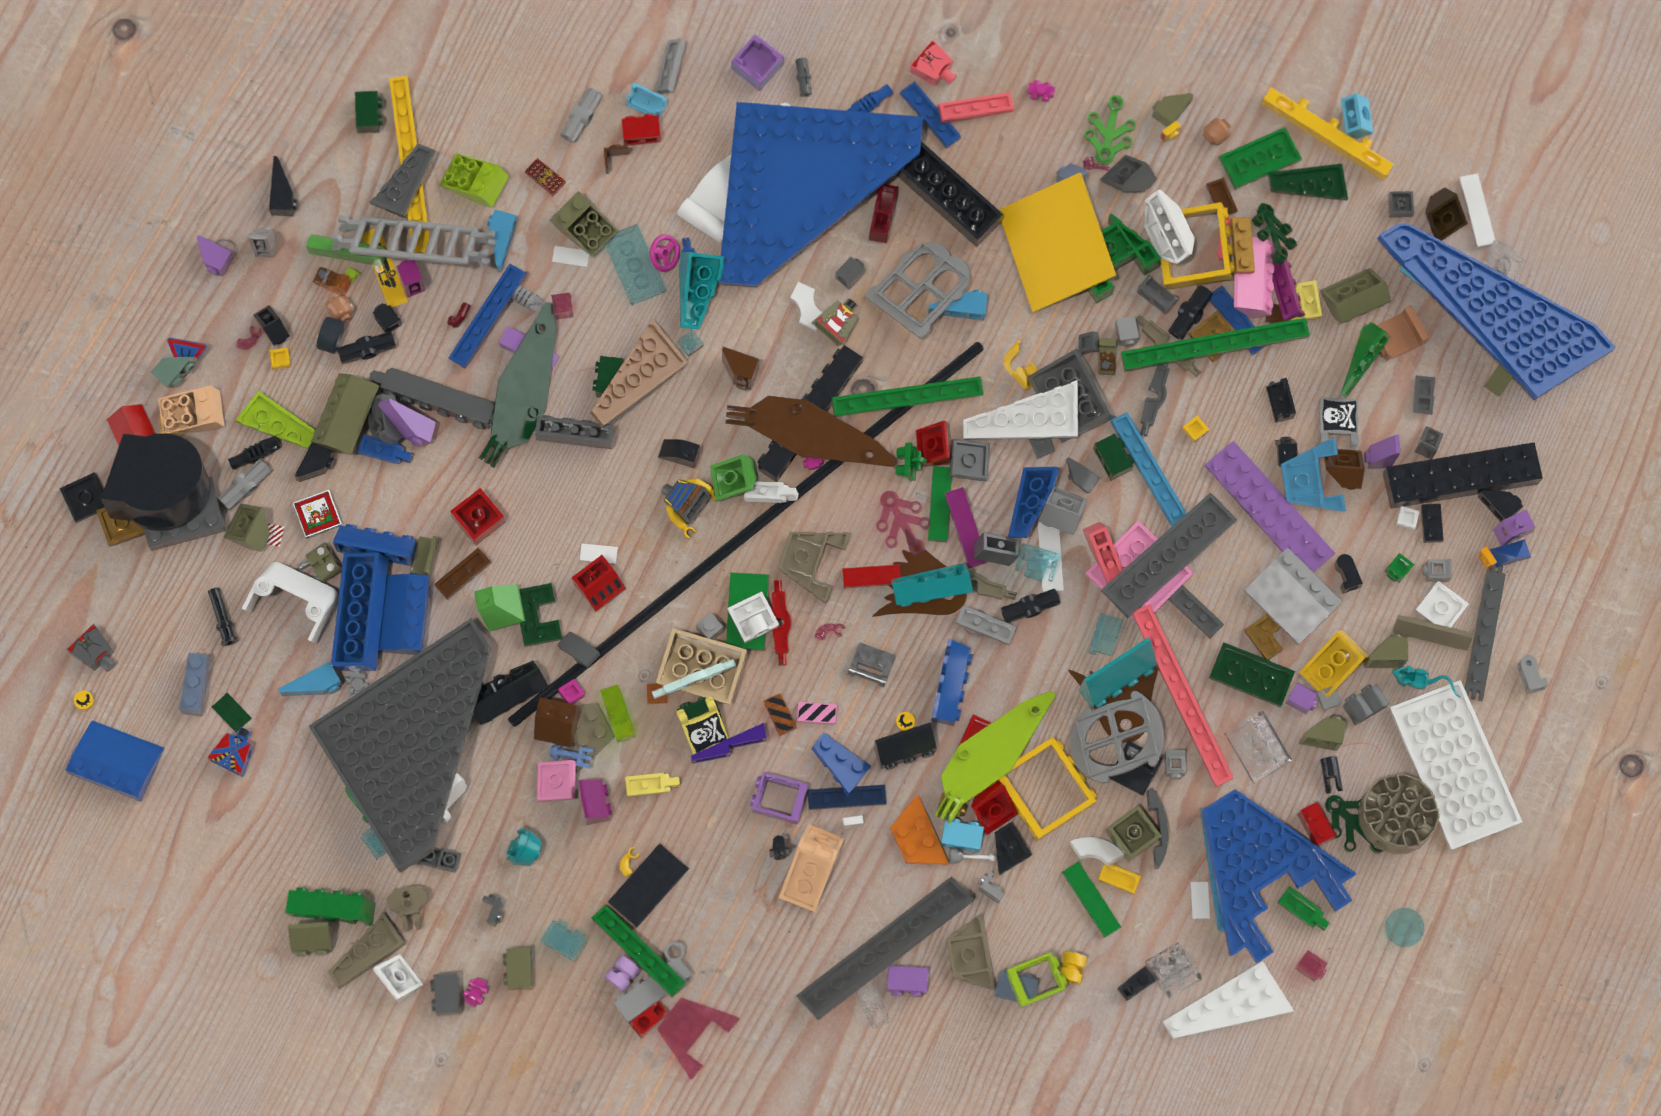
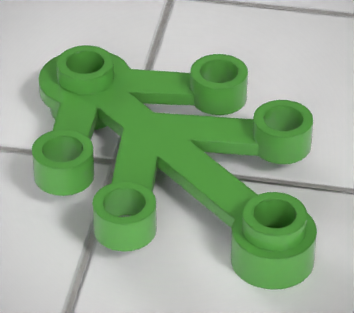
[1084,95,1136,165]

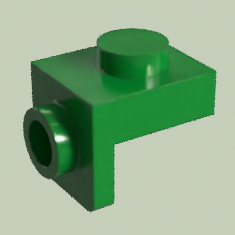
[1384,553,1414,583]

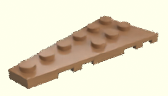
[590,319,688,427]

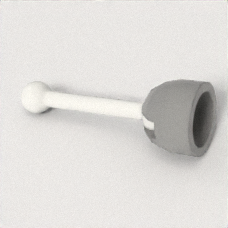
[949,848,996,864]

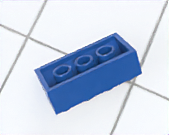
[333,524,417,567]

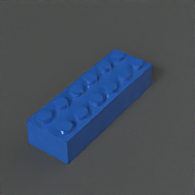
[331,553,389,671]

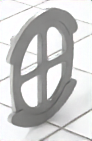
[1070,691,1164,784]

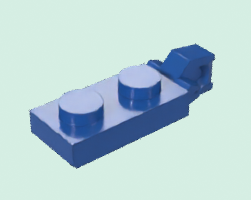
[358,435,413,464]

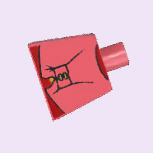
[910,40,956,86]

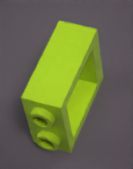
[1006,952,1067,1009]

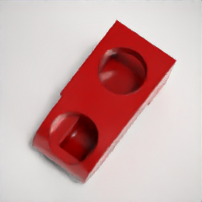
[630,1001,669,1038]

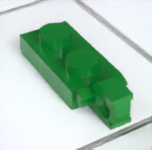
[1277,887,1330,931]

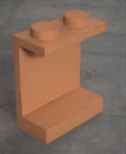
[1374,305,1429,362]

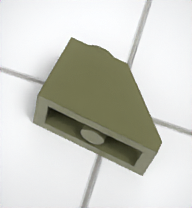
[1152,93,1194,127]
[1484,364,1514,397]

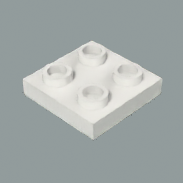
[727,592,779,643]

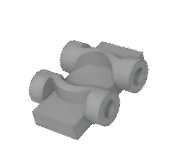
[345,671,368,695]

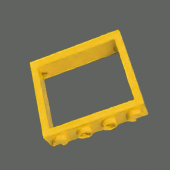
[1161,202,1235,290]
[999,737,1097,842]

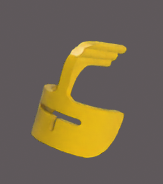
[1003,340,1038,391]

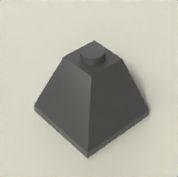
[1100,155,1157,192]

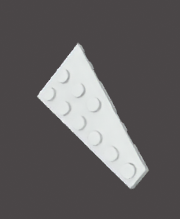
[963,380,1078,440]
[1162,961,1294,1039]

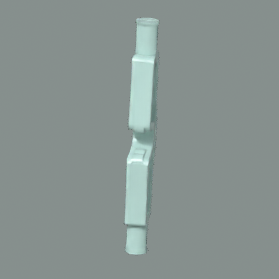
[652,659,736,699]

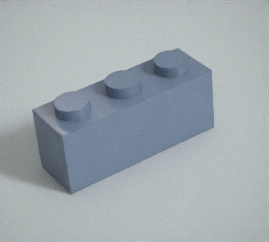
[179,653,211,716]

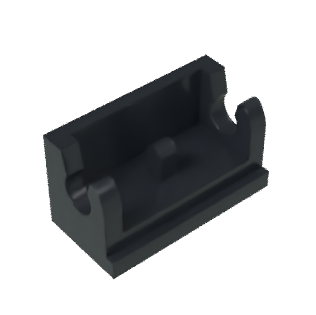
[1266,378,1296,423]

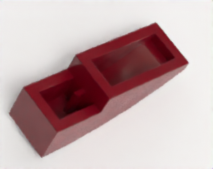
[868,184,898,244]

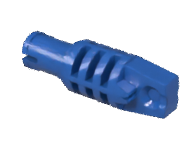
[847,84,893,112]

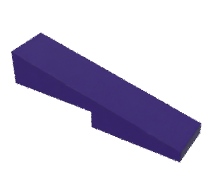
[691,723,767,764]

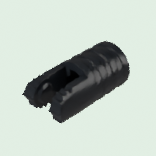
[1320,756,1343,794]

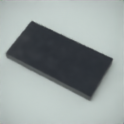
[608,843,689,928]

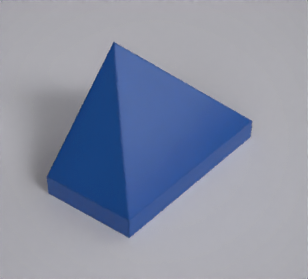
[1489,539,1531,568]

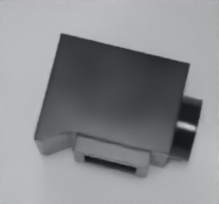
[372,303,402,333]

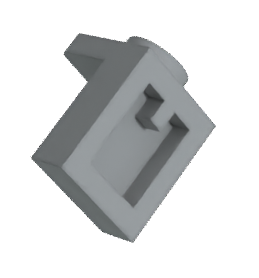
[978,872,1004,903]

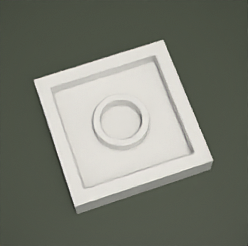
[1415,581,1469,628]

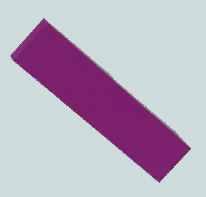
[945,487,987,569]

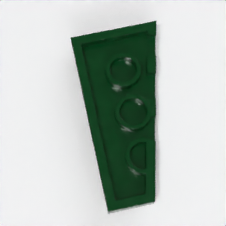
[1268,163,1348,201]

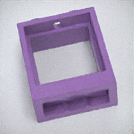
[750,772,808,825]

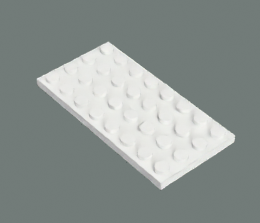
[1389,680,1522,851]

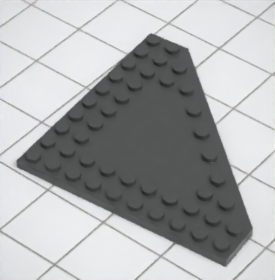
[309,618,492,873]

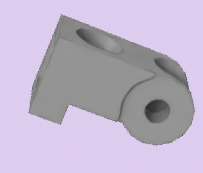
[1518,655,1548,694]

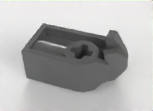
[367,394,403,444]

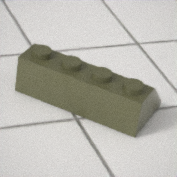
[311,373,379,455]

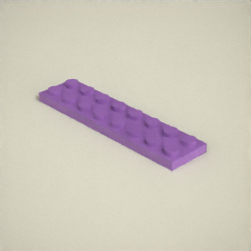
[1205,441,1335,573]

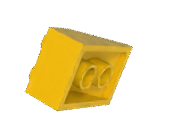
[1299,630,1369,698]

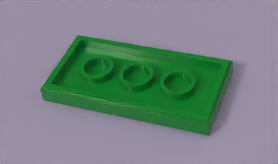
[1218,127,1302,190]
[726,572,769,651]

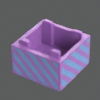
[731,34,784,91]

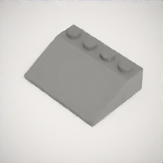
[1244,548,1342,645]

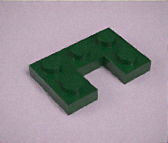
[519,583,562,647]

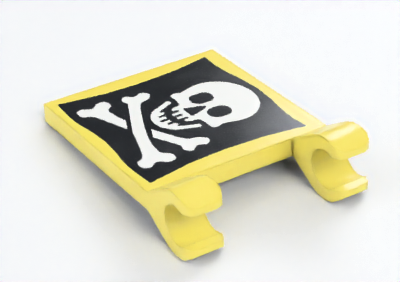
[676,697,729,754]

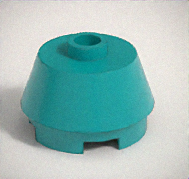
[506,828,541,866]

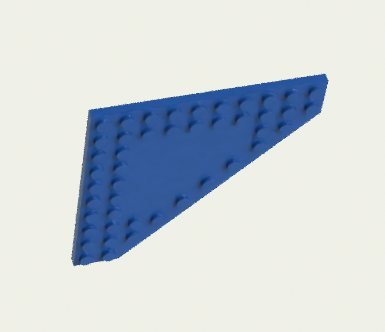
[718,102,923,287]

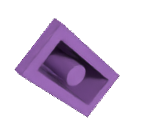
[197,235,234,276]

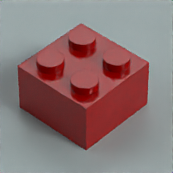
[450,488,505,546]

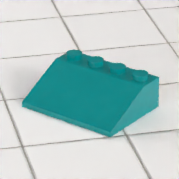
[1079,637,1157,709]

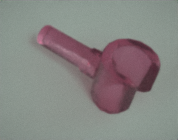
[1083,157,1109,171]

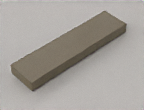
[1393,615,1473,651]

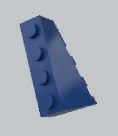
[931,639,972,726]

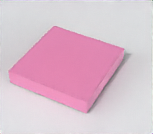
[537,760,576,802]

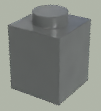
[835,256,865,290]

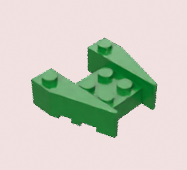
[1087,213,1161,304]

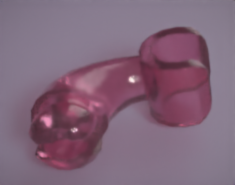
[236,326,262,350]
[815,623,845,640]

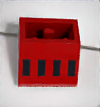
[571,555,626,612]

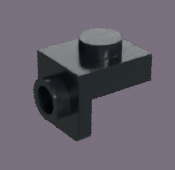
[1275,436,1298,467]

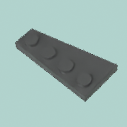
[370,143,436,218]

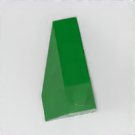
[1341,322,1391,398]

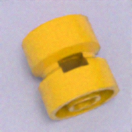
[1058,951,1087,985]

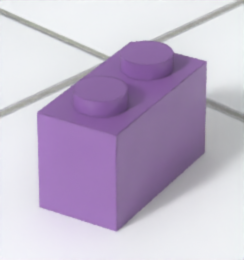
[887,966,928,997]

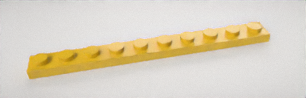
[389,76,430,254]

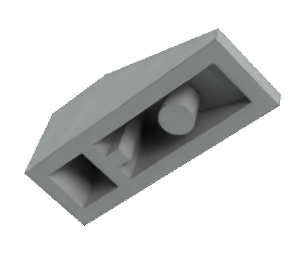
[248,227,276,257]

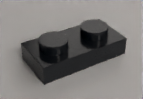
[1420,504,1444,543]

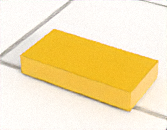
[1098,864,1141,895]

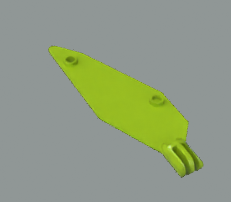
[934,691,1055,824]

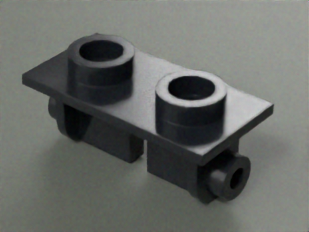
[769,835,789,860]

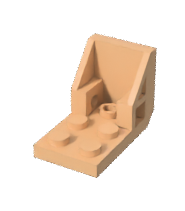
[779,824,845,912]

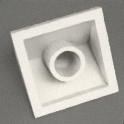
[373,954,423,1004]

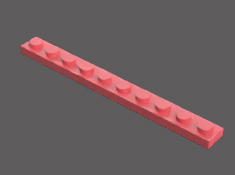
[1132,604,1233,787]

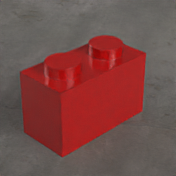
[621,114,661,146]
[1297,802,1336,847]

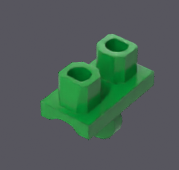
[896,442,927,481]

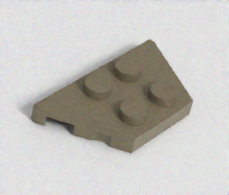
[946,914,995,990]

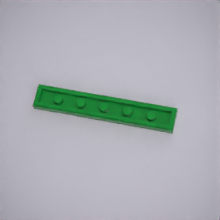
[591,904,686,998]

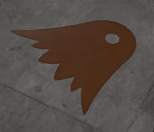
[872,529,967,617]
[1068,665,1158,743]

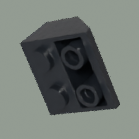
[1109,741,1162,796]

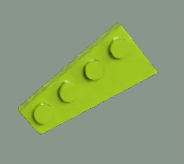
[235,391,315,449]

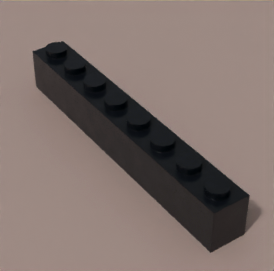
[757,345,863,482]

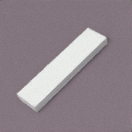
[1459,174,1496,248]

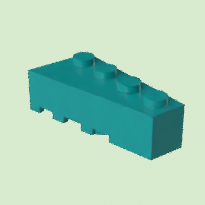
[891,563,973,607]

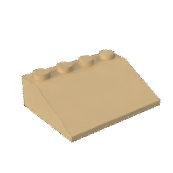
[656,628,747,705]

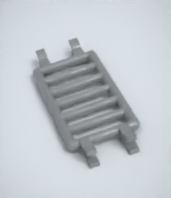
[331,215,496,266]

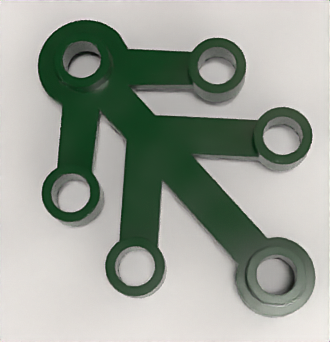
[1252,203,1297,265]
[1325,795,1383,854]

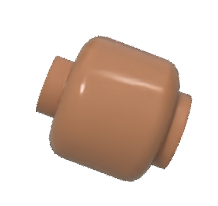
[1203,118,1231,145]
[326,294,354,323]

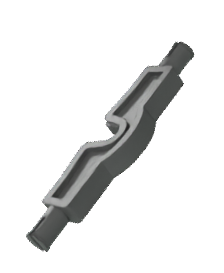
[1140,364,1170,437]

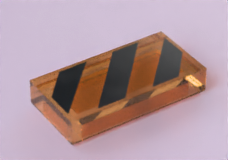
[763,693,797,737]

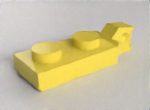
[625,773,680,797]

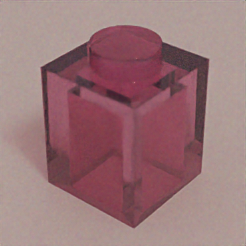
[551,292,574,320]
[1295,950,1328,982]

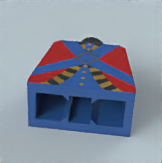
[208,727,253,777]

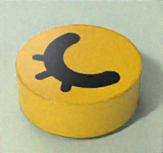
[74,690,94,711]
[896,712,915,731]

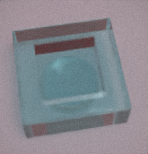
[677,330,704,357]

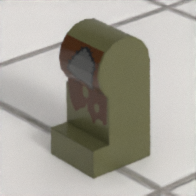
[1098,338,1116,375]

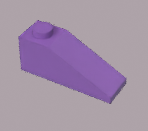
[378,399,436,446]
[1364,435,1400,469]

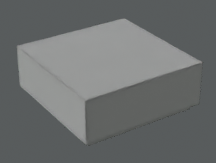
[1316,686,1342,711]

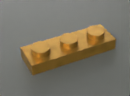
[1230,217,1255,274]

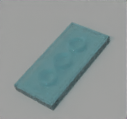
[605,224,666,306]

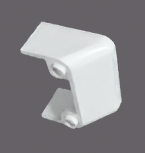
[242,562,339,644]

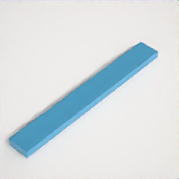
[1110,412,1187,527]

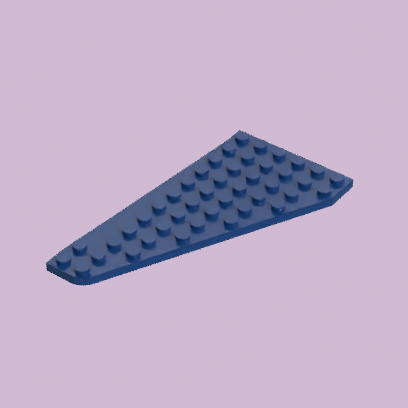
[1377,223,1616,400]

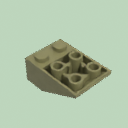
[549,191,618,257]

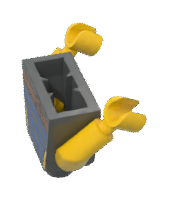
[661,478,717,539]

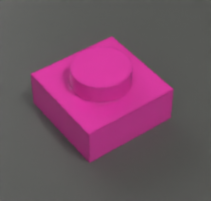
[558,679,585,704]

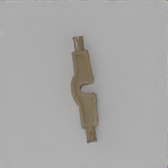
[1135,314,1201,377]
[933,569,1017,600]

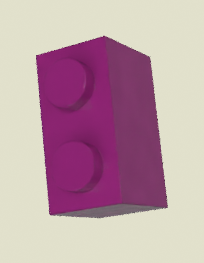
[397,260,425,297]

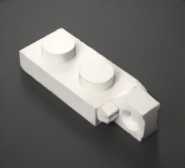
[744,482,798,503]

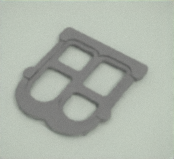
[865,243,970,339]

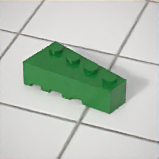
[285,887,376,926]

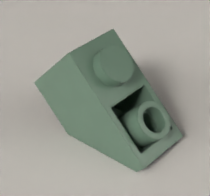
[151,357,198,388]

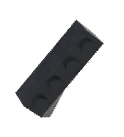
[473,661,548,725]

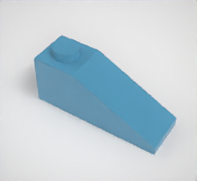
[487,209,517,273]
[928,290,988,321]
[278,661,342,696]

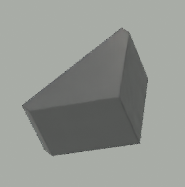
[1415,426,1443,459]

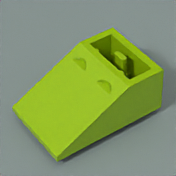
[439,153,509,208]

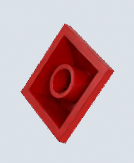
[971,780,1019,835]

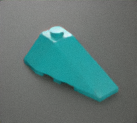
[679,252,724,330]

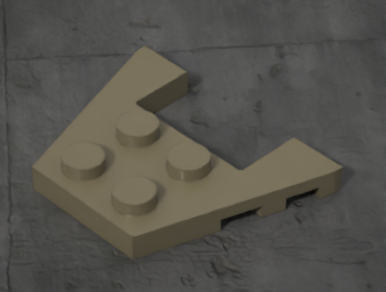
[778,532,850,603]
[569,703,614,775]

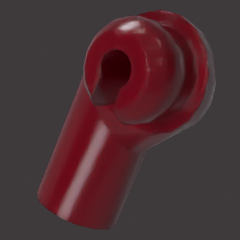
[447,302,470,328]

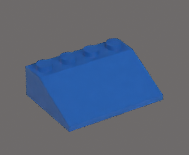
[378,574,430,655]
[66,721,164,802]

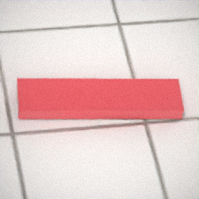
[937,92,1014,123]

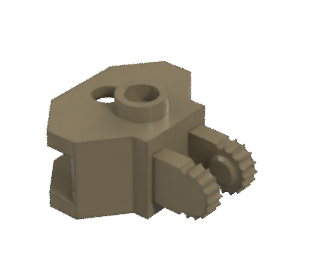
[387,885,428,932]

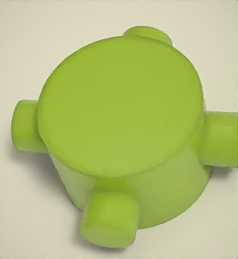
[343,267,360,283]

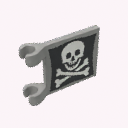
[1319,397,1359,449]

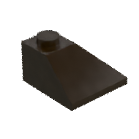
[1425,187,1468,241]

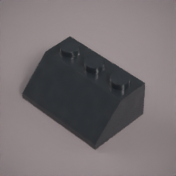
[873,723,937,770]

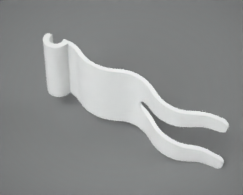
[677,103,791,244]

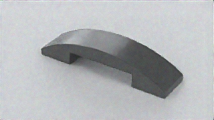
[1146,789,1168,869]

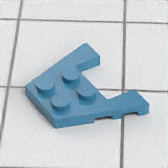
[1281,438,1346,512]

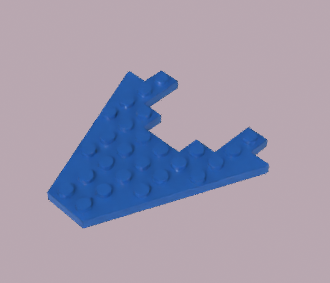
[1202,789,1356,963]

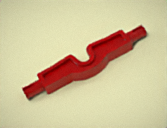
[772,580,791,666]

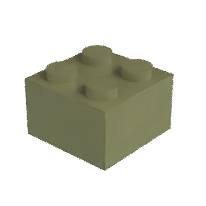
[1105,805,1162,863]

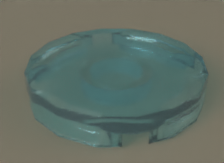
[1385,908,1424,947]

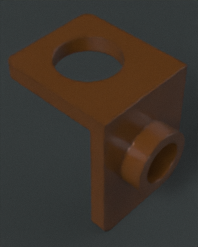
[604,144,629,174]

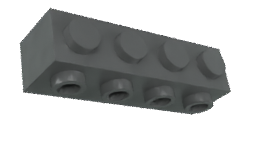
[535,415,614,450]

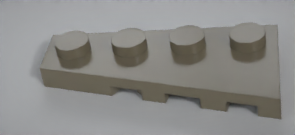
[328,912,405,989]

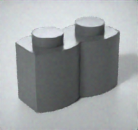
[1343,684,1389,726]

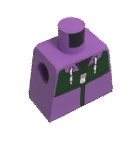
[1493,510,1535,546]

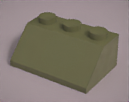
[1320,268,1391,323]

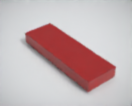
[842,564,901,589]

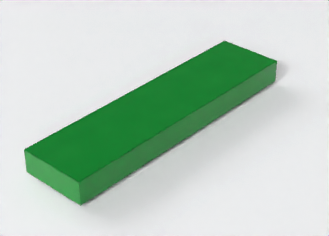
[928,466,951,542]
[1062,861,1121,938]

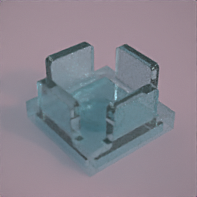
[1015,543,1060,582]

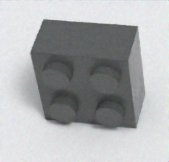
[1388,191,1414,217]

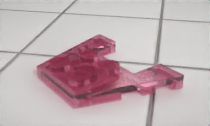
[657,997,739,1080]

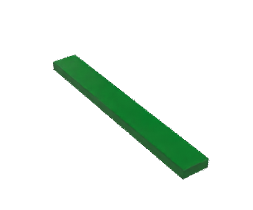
[831,376,983,417]

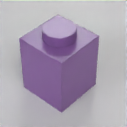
[1286,683,1318,714]

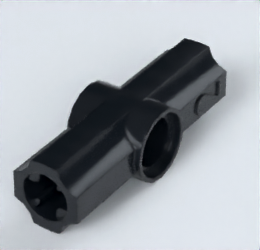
[1168,285,1213,340]
[337,331,396,364]
[1001,588,1060,623]

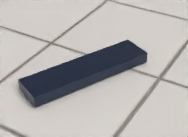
[807,785,887,810]

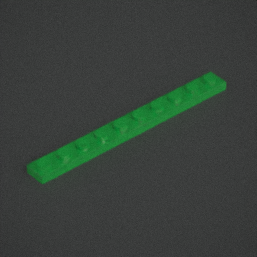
[1120,317,1310,371]

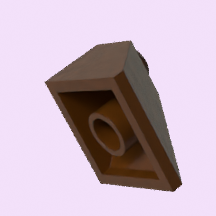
[1324,449,1364,490]

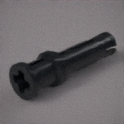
[208,587,238,646]

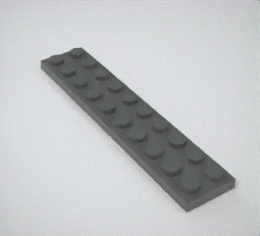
[796,877,973,1020]

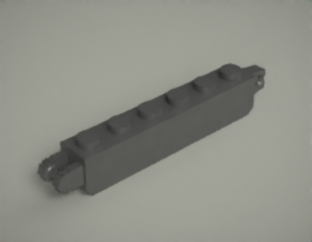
[370,368,494,429]

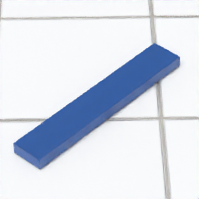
[448,263,526,369]

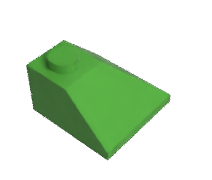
[710,454,757,502]
[474,584,525,632]

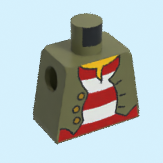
[811,299,857,346]

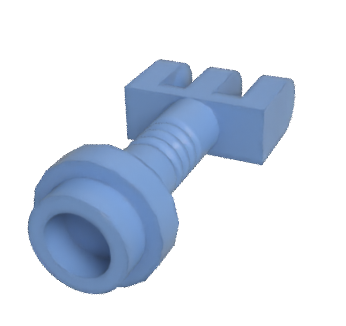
[550,744,594,769]

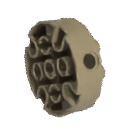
[1358,774,1440,854]

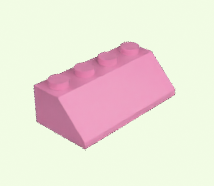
[1234,237,1275,318]

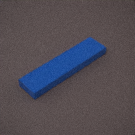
[900,81,961,149]
[1209,285,1267,356]

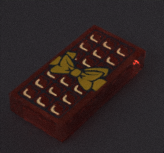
[525,158,566,196]

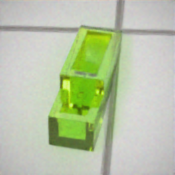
[600,684,636,743]

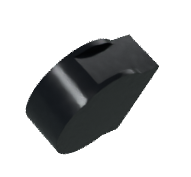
[101,433,210,531]

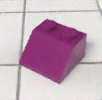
[578,779,613,825]

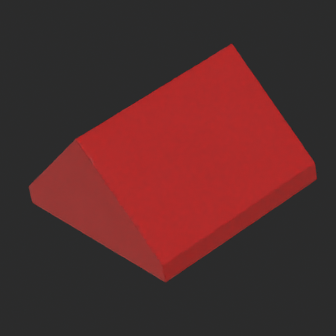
[107,404,155,446]
[916,420,950,467]

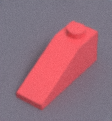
[1082,522,1123,584]

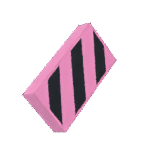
[797,702,837,725]

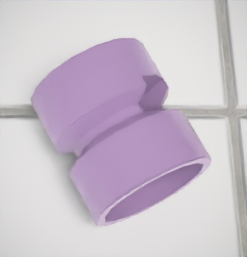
[604,955,641,992]

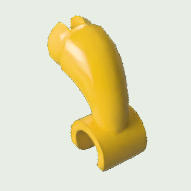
[619,847,640,877]

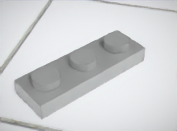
[655,38,686,94]
[956,605,1016,646]

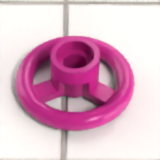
[649,234,680,272]

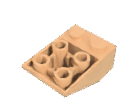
[158,385,225,434]

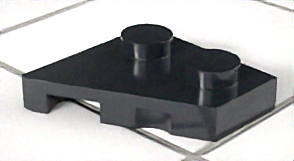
[994,822,1032,875]

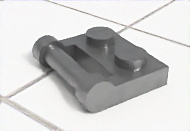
[848,642,895,687]

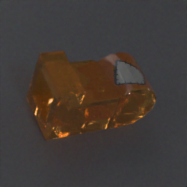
[312,267,351,295]

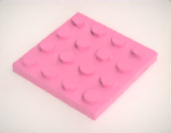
[1085,521,1194,623]

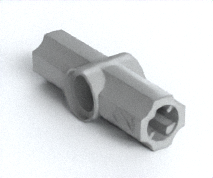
[560,88,602,143]
[218,459,271,511]

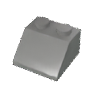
[1038,486,1088,535]

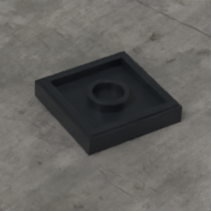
[59,472,104,523]

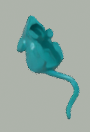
[1392,666,1461,698]

